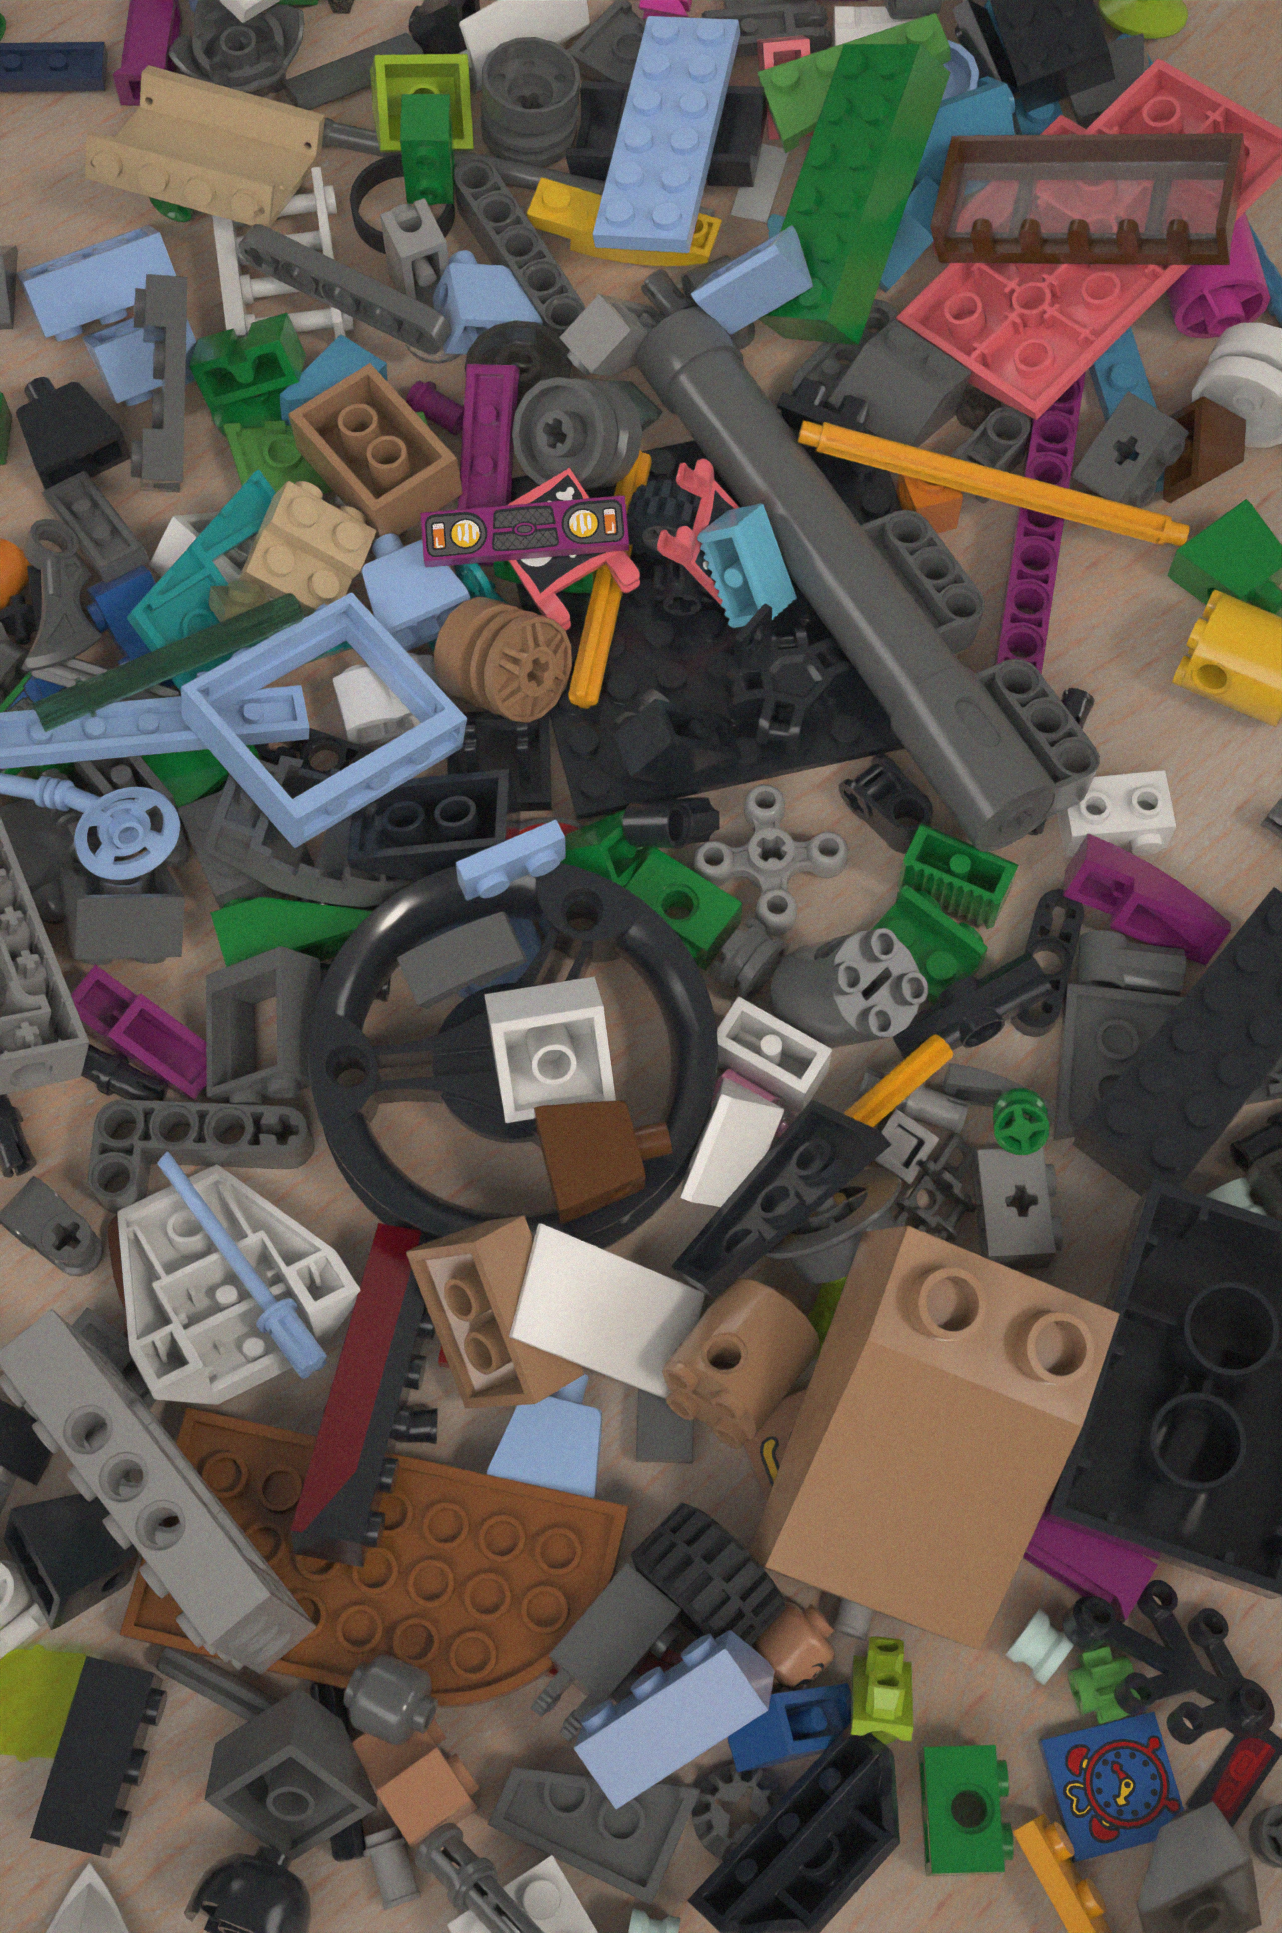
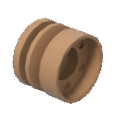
[434,596,572,723]

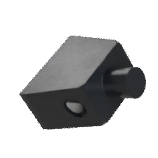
[16,377,131,490]
[3,1493,138,1630]

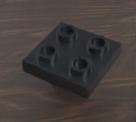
[447,711,552,812]

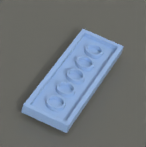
[592,16,740,253]

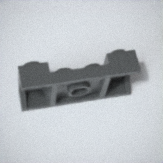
[131,274,188,493]

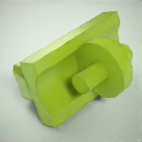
[851,1636,913,1745]

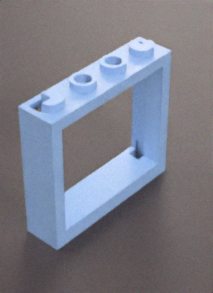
[181,592,467,848]

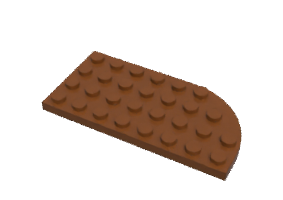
[119,1407,630,1708]

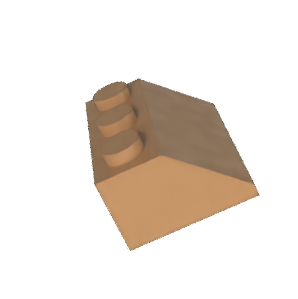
[406,1215,584,1409]

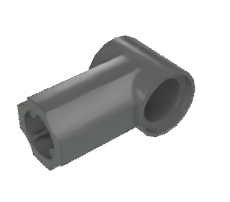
[1077,930,1187,996]

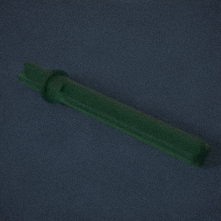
[32,593,304,732]

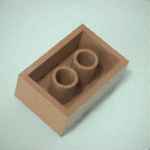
[288,363,463,539]

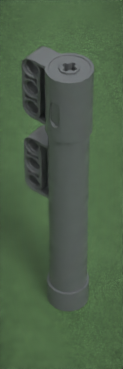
[636,307,1100,852]

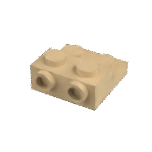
[239,481,377,616]

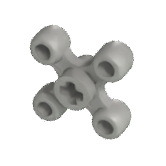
[692,784,849,936]

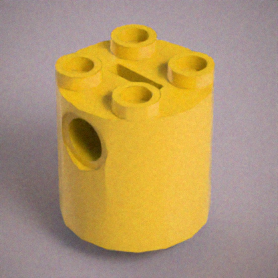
[1172,589,1282,727]

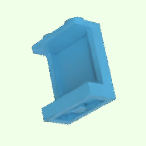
[911,76,1016,197]

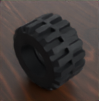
[631,1503,786,1646]

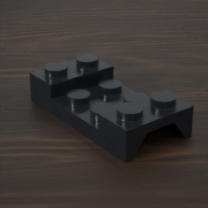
[565,81,768,187]

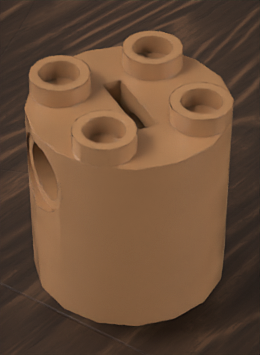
[662,1278,821,1449]

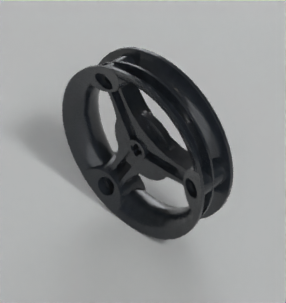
[308,863,718,1250]

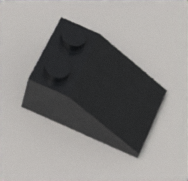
[347,769,521,882]

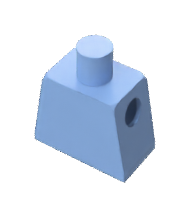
[433,250,543,357]
[361,533,470,652]
[487,1374,603,1499]

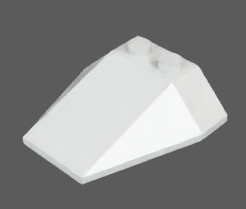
[117,1164,361,1405]

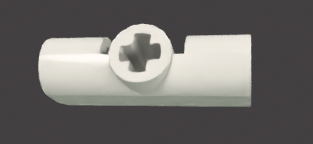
[459,0,589,93]

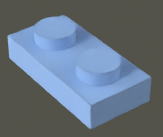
[456,820,566,901]

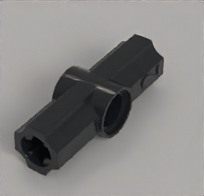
[892,951,1054,1059]

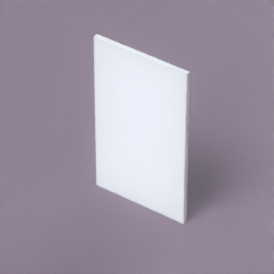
[509,1224,705,1399]

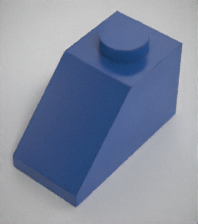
[728,1683,851,1772]

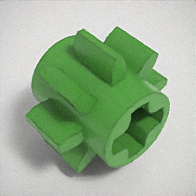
[1068,1645,1140,1724]

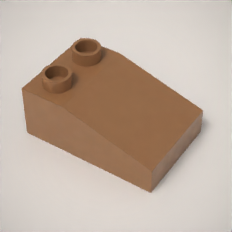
[749,1226,1120,1650]

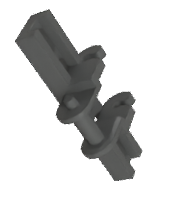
[894,1133,977,1240]

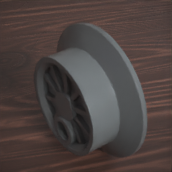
[765,1168,901,1284]

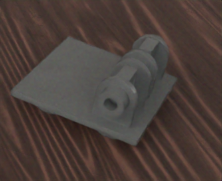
[0,768,118,894]

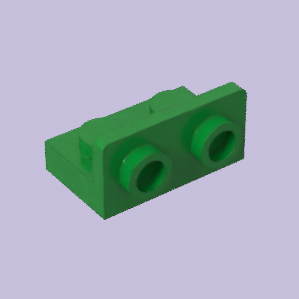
[871,885,988,1004]

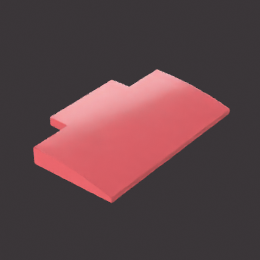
[896,58,1282,420]

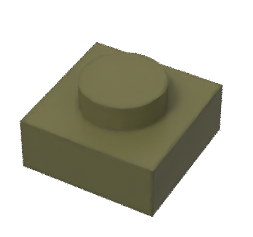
[208,581,276,627]

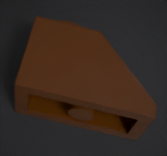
[1162,396,1246,503]

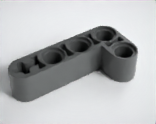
[88,1100,314,1214]

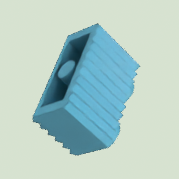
[696,503,797,628]

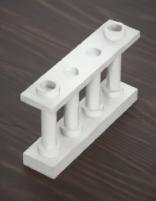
[212,167,354,339]

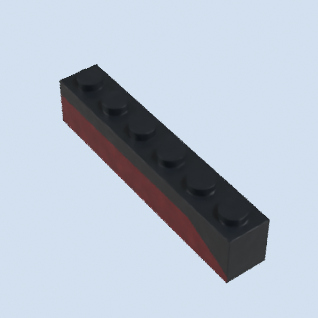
[291,1223,440,1568]

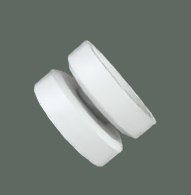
[1192,323,1282,448]

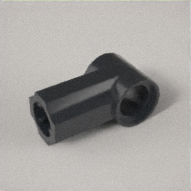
[623,797,720,849]

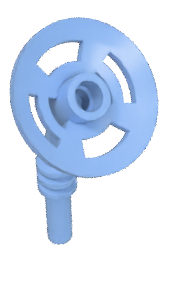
[0,773,180,880]

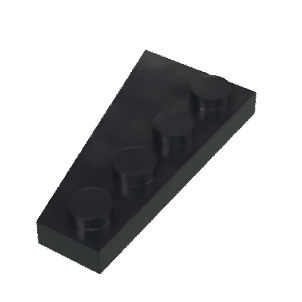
[671,1099,891,1298]

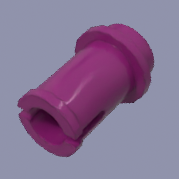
[405,380,464,436]

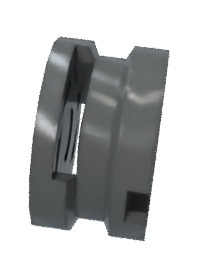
[709,918,789,1001]

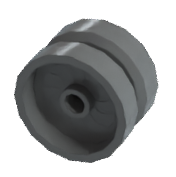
[512,377,642,490]

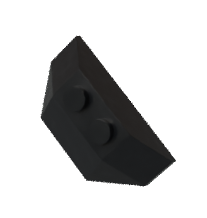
[687,1723,900,1933]

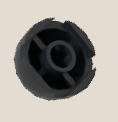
[184,1846,312,1933]

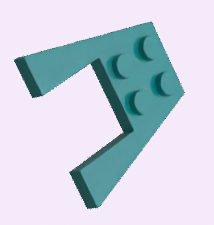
[127,469,353,692]

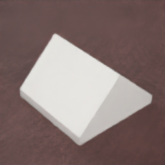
[680,1077,784,1207]

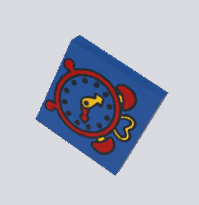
[1038,1712,1191,1863]

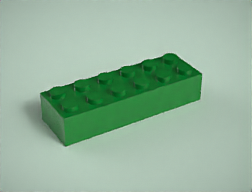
[759,44,951,345]

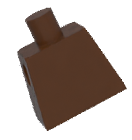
[534,1100,672,1224]

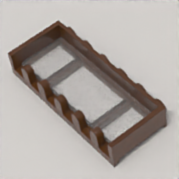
[930,133,1246,265]

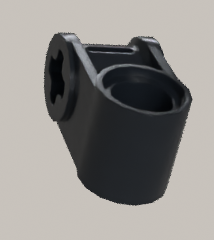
[838,753,933,854]

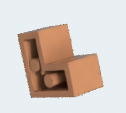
[352,1718,480,1850]

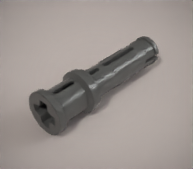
[415,1822,544,1933]

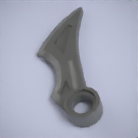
[21,519,102,672]

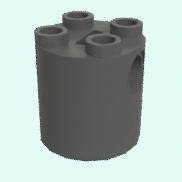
[770,928,928,1049]

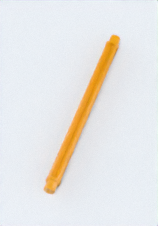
[797,420,1190,547]

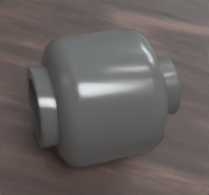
[343,1654,438,1745]

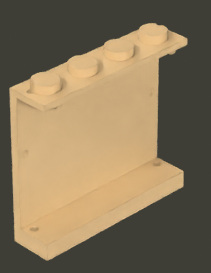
[85,65,325,228]

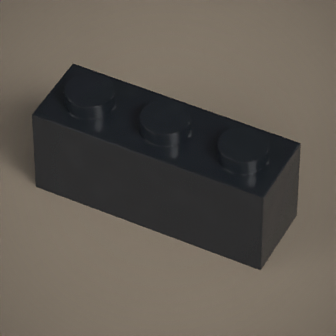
[30,1656,167,1859]

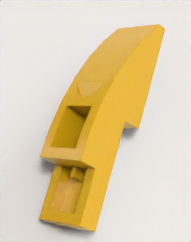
[526,177,722,266]

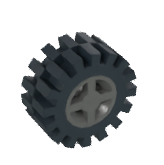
[627,480,701,566]

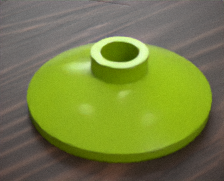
[1098,0,1188,39]

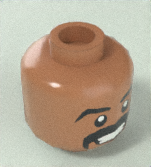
[751,1602,835,1692]

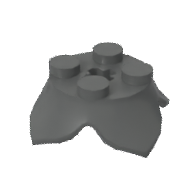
[169,0,305,97]

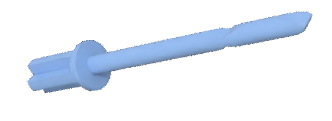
[157,1151,327,1379]

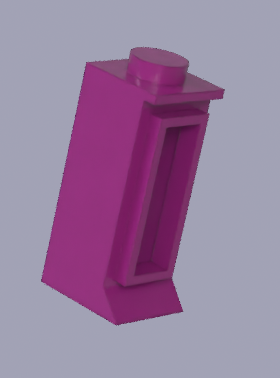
[112,0,183,106]
[1022,1503,1158,1623]

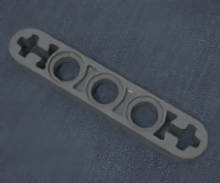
[238,224,452,354]

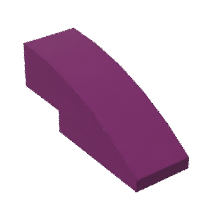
[1063,833,1231,966]
[71,964,207,1101]

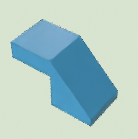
[879,175,939,293]

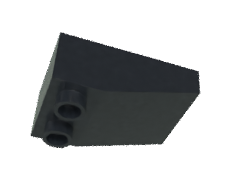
[1043,1179,1282,1600]

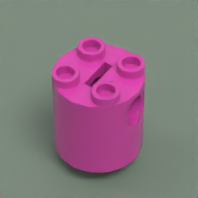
[1166,212,1270,339]

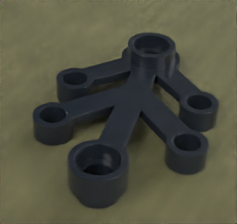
[1062,1580,1275,1745]

